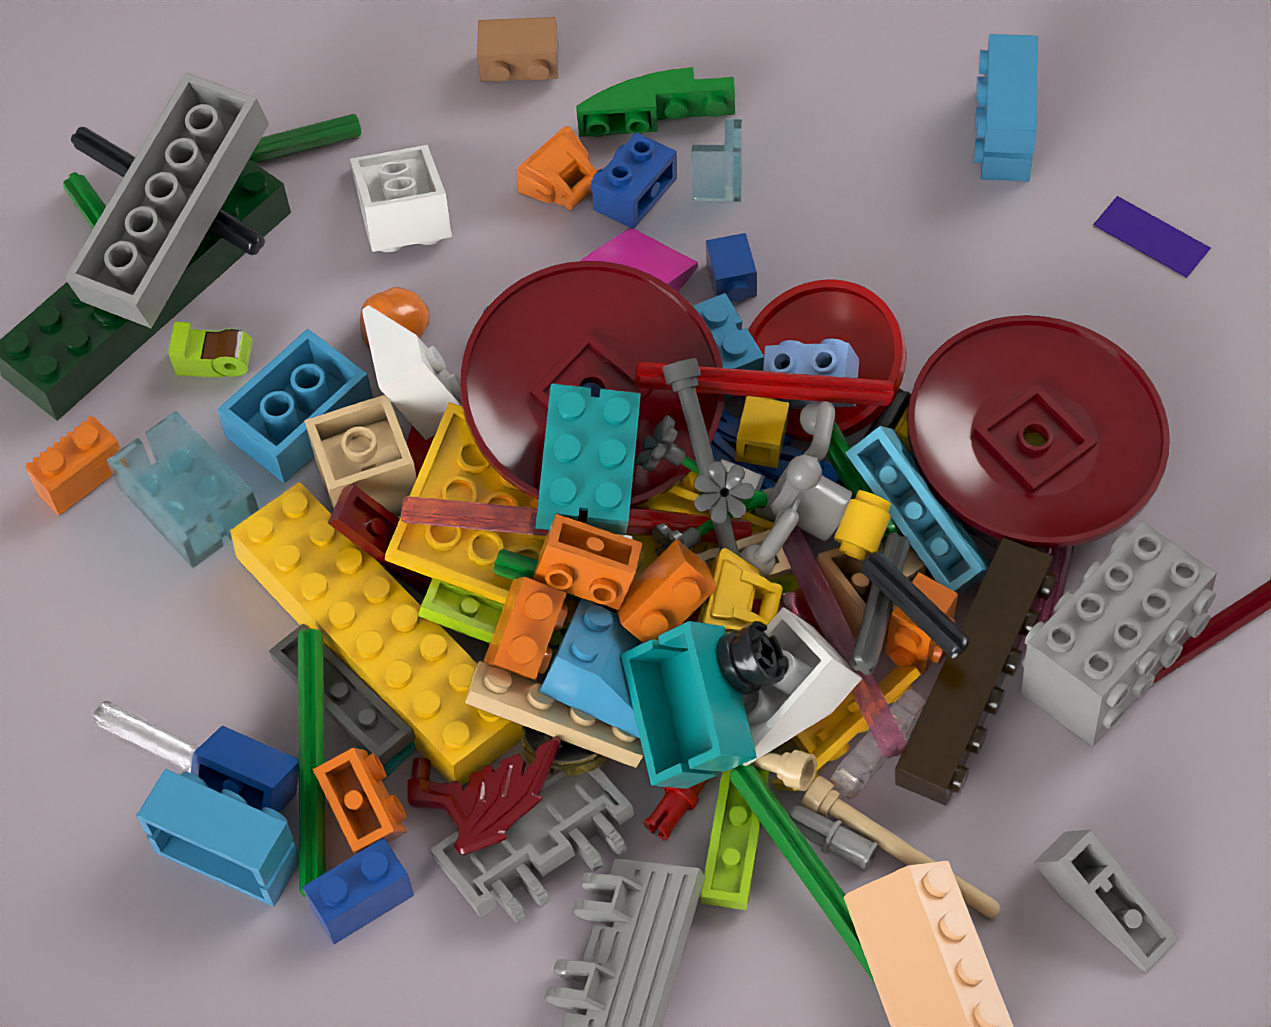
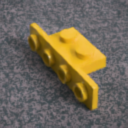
[772,660,921,792]

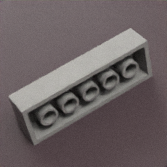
[64,73,269,328]

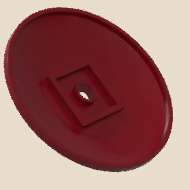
[460,261,725,511]
[907,315,1170,548]

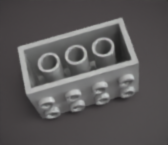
[1021,521,1217,747]

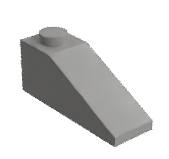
[1033,830,1179,971]

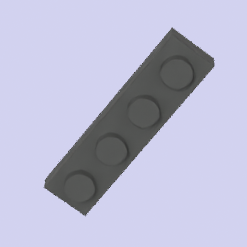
[269,624,416,765]

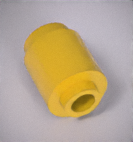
[834,490,891,560]

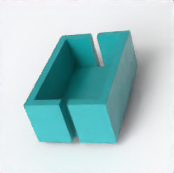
[535,384,641,535]
[620,621,757,789]

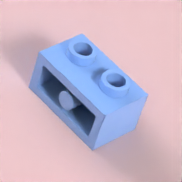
[763,339,859,409]

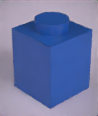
[706,233,757,302]

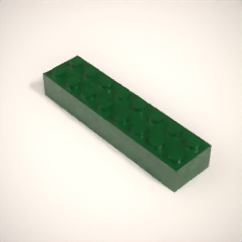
[0,159,291,421]

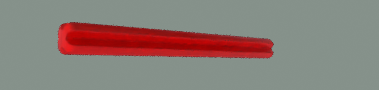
[635,362,894,406]

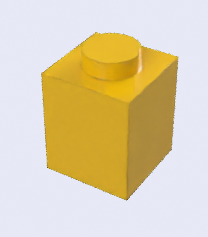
[735,396,789,469]

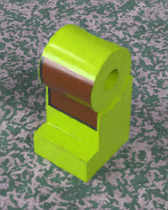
[168,321,253,378]

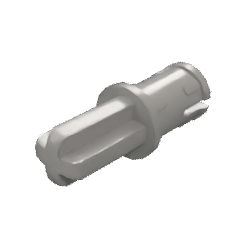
[789,805,879,871]

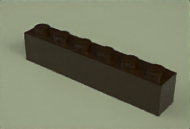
[895,538,1057,806]

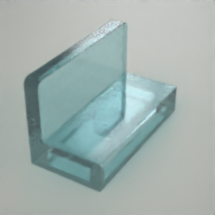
[691,119,742,202]

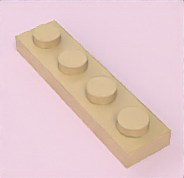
[465,661,643,768]

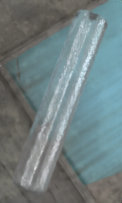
[93,701,200,772]

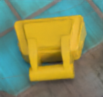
[697,548,783,633]

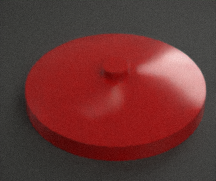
[745,279,907,442]

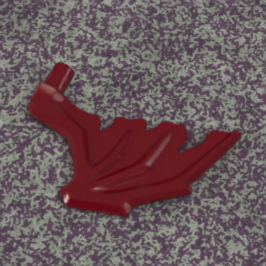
[407,736,561,856]

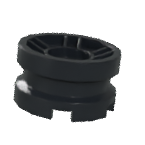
[717,621,785,695]

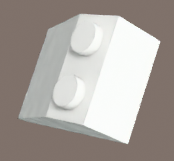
[350,145,452,252]
[362,305,462,440]
[741,607,862,766]

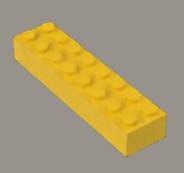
[230,482,525,786]

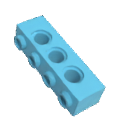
[845,426,990,596]

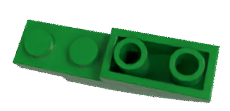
[576,67,735,137]

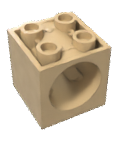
[304,394,417,516]

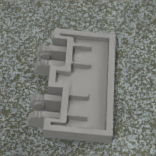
[430,758,635,923]
[544,858,705,1027]

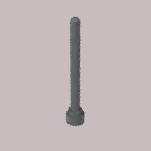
[662,358,740,557]

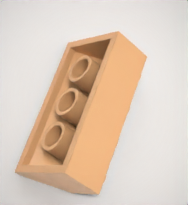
[844,861,1013,1027]

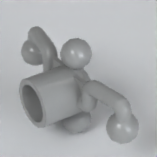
[740,401,852,578]

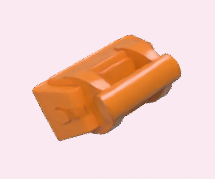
[516,126,598,210]

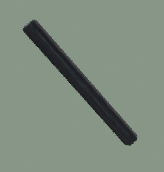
[71,127,265,255]

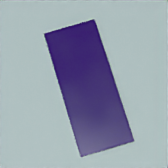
[1093,196,1211,278]

